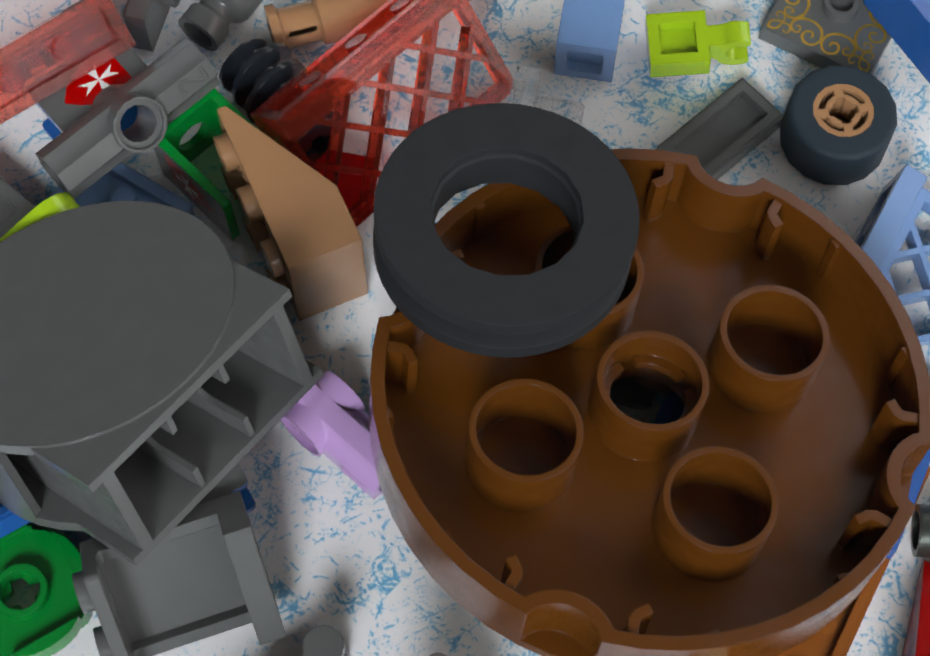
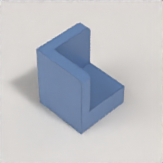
[554,0,625,83]

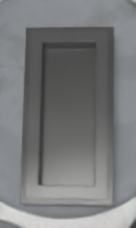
[657,78,783,180]

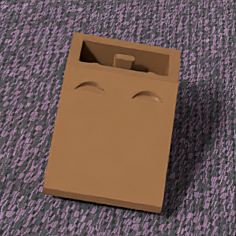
[213,106,368,321]

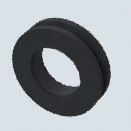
[373,103,639,358]

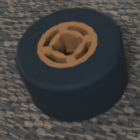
[780,65,897,185]

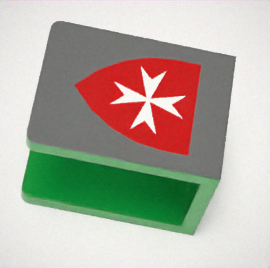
[154,88,258,241]

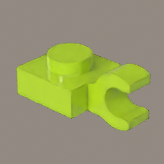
[645,10,751,78]

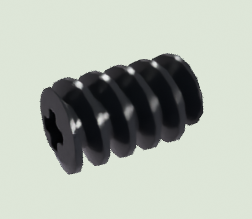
[219,39,347,165]

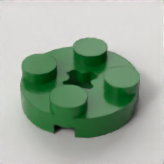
[0,525,93,656]

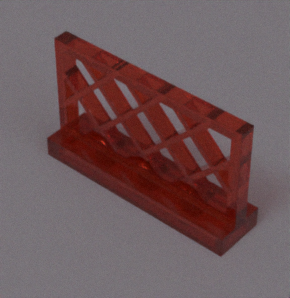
[0,0,137,124]
[250,0,518,227]

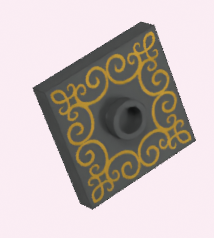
[758,0,892,74]

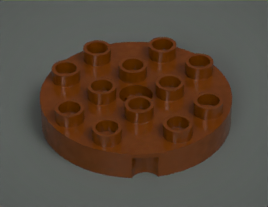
[369,148,930,656]

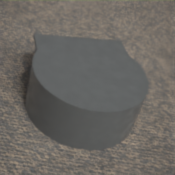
[0,201,324,566]

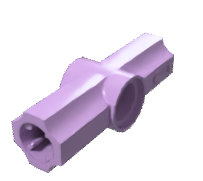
[281,360,383,499]

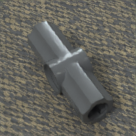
[35,38,220,199]

